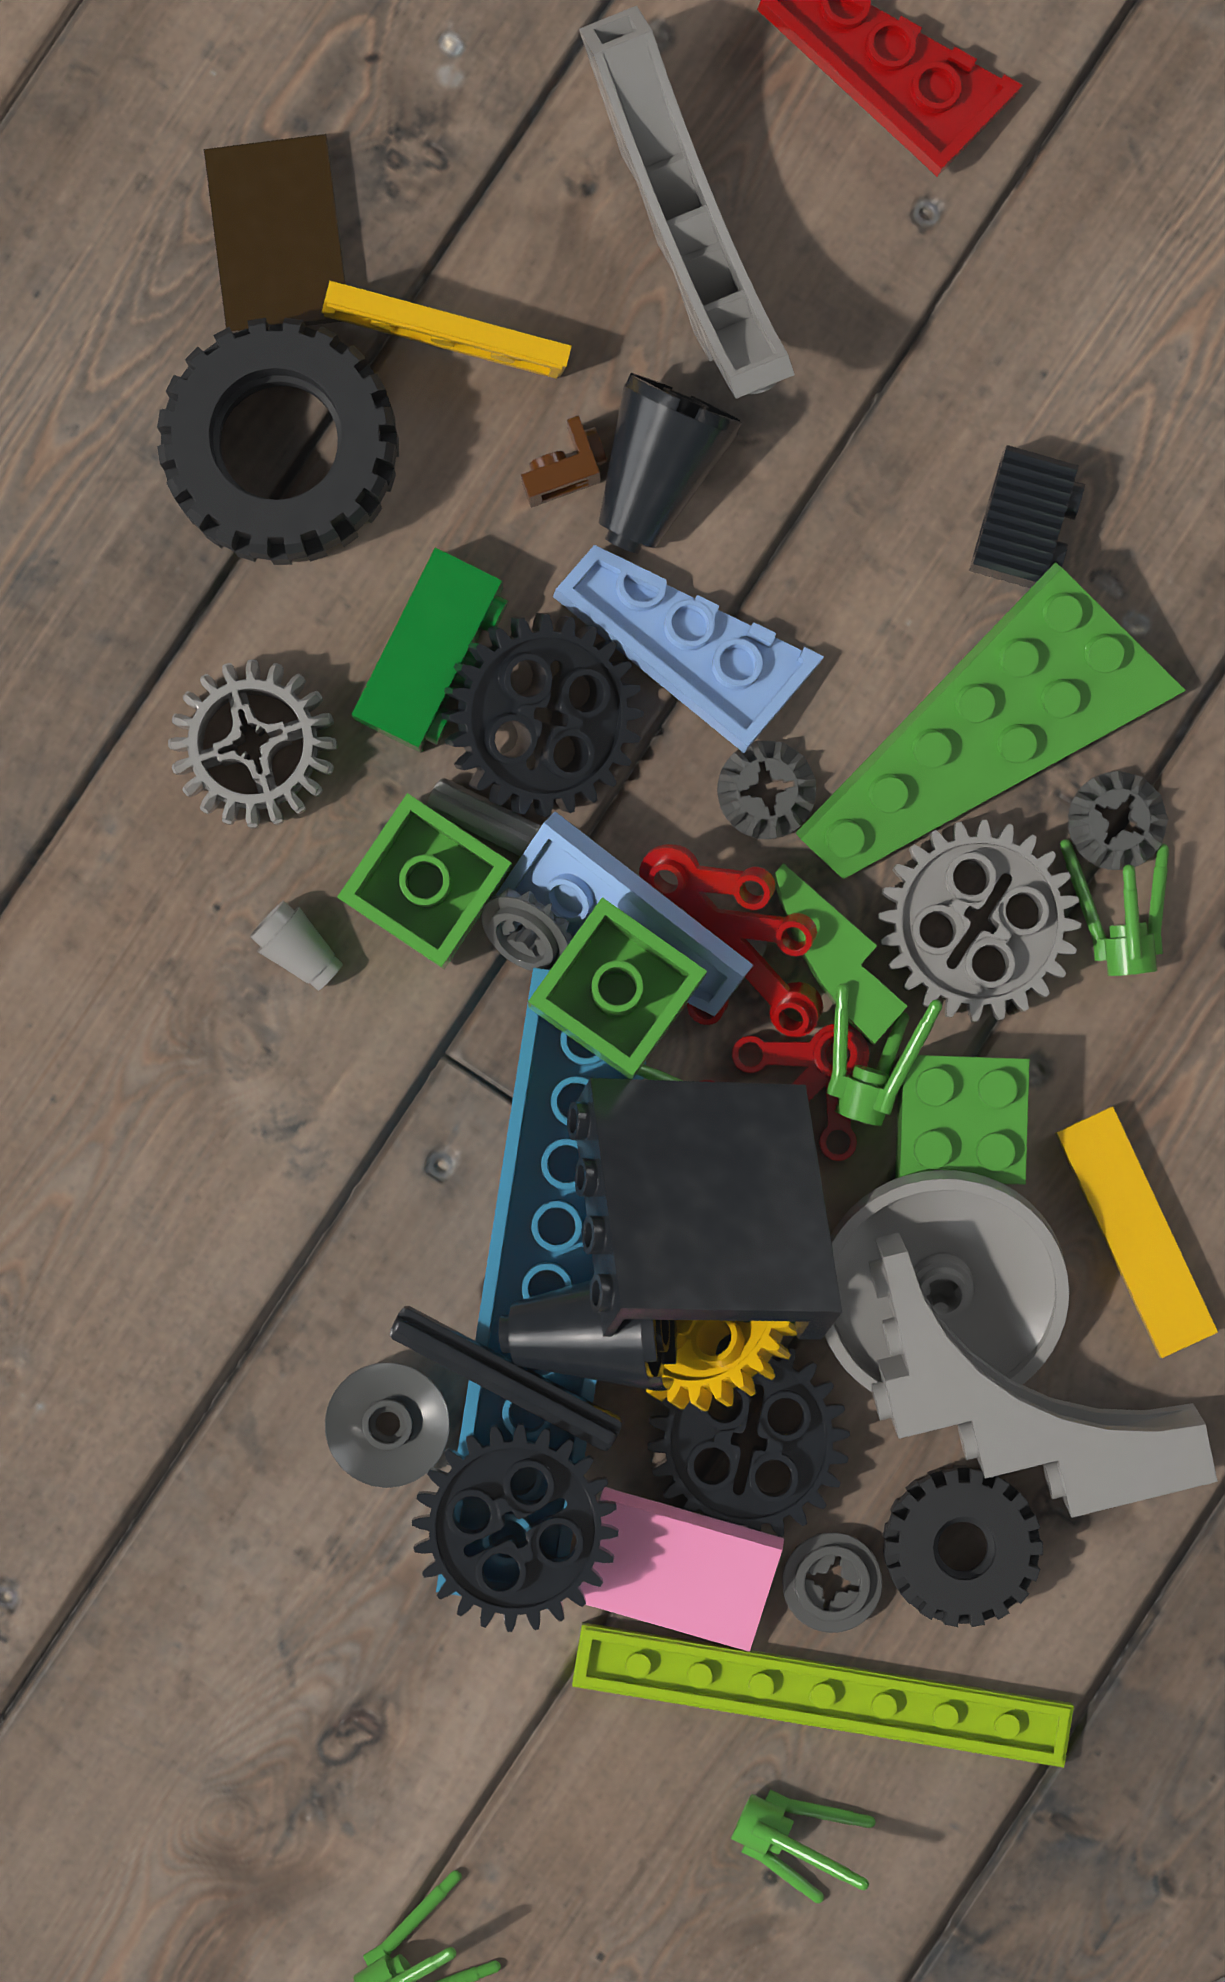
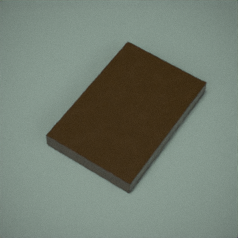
[204,134,346,333]

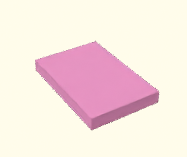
[579,1487,784,1652]

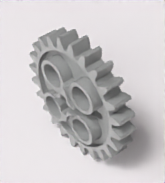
[878,820,1081,1022]

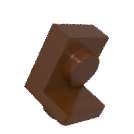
[521,415,607,508]

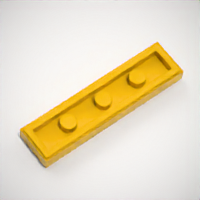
[321,281,572,379]
[1055,1106,1218,1358]

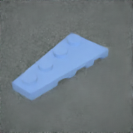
[553,545,824,753]
[496,811,753,1016]

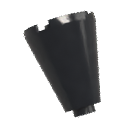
[598,373,742,554]
[499,1279,677,1391]

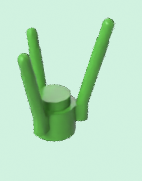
[1060,839,1169,976]
[826,984,942,1126]
[731,1789,876,1903]
[353,1870,501,1982]

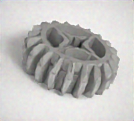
[168,660,337,828]

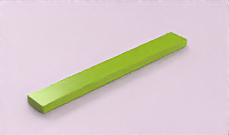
[572,1622,1074,1768]

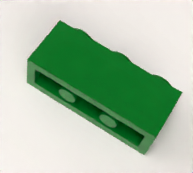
[351,547,508,753]

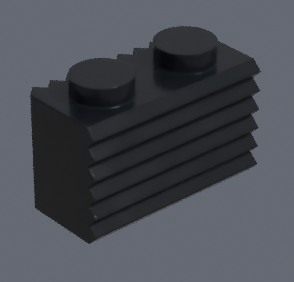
[969,445,1085,588]

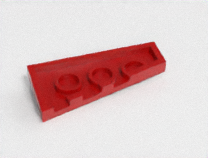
[757,0,1023,177]

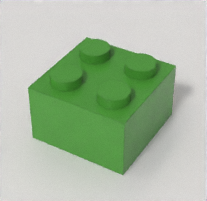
[337,793,513,970]
[528,897,707,1079]
[895,1055,1030,1185]

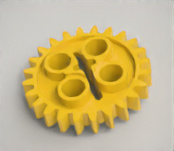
[646,1320,797,1411]

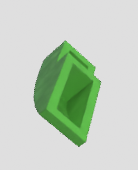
[773,863,907,1045]

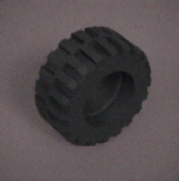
[157,318,399,565]

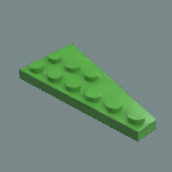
[796,563,1186,879]

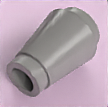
[250,900,343,991]

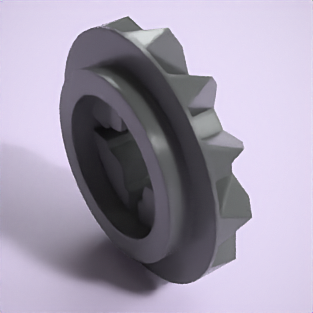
[717,740,816,839]
[1068,771,1169,870]
[482,888,573,972]
[782,1533,882,1633]

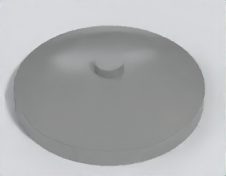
[825,1170,1069,1392]

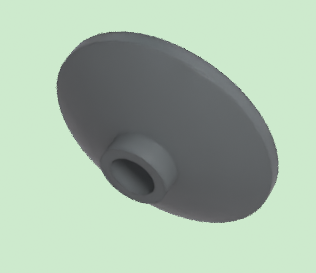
[325,1362,450,1488]

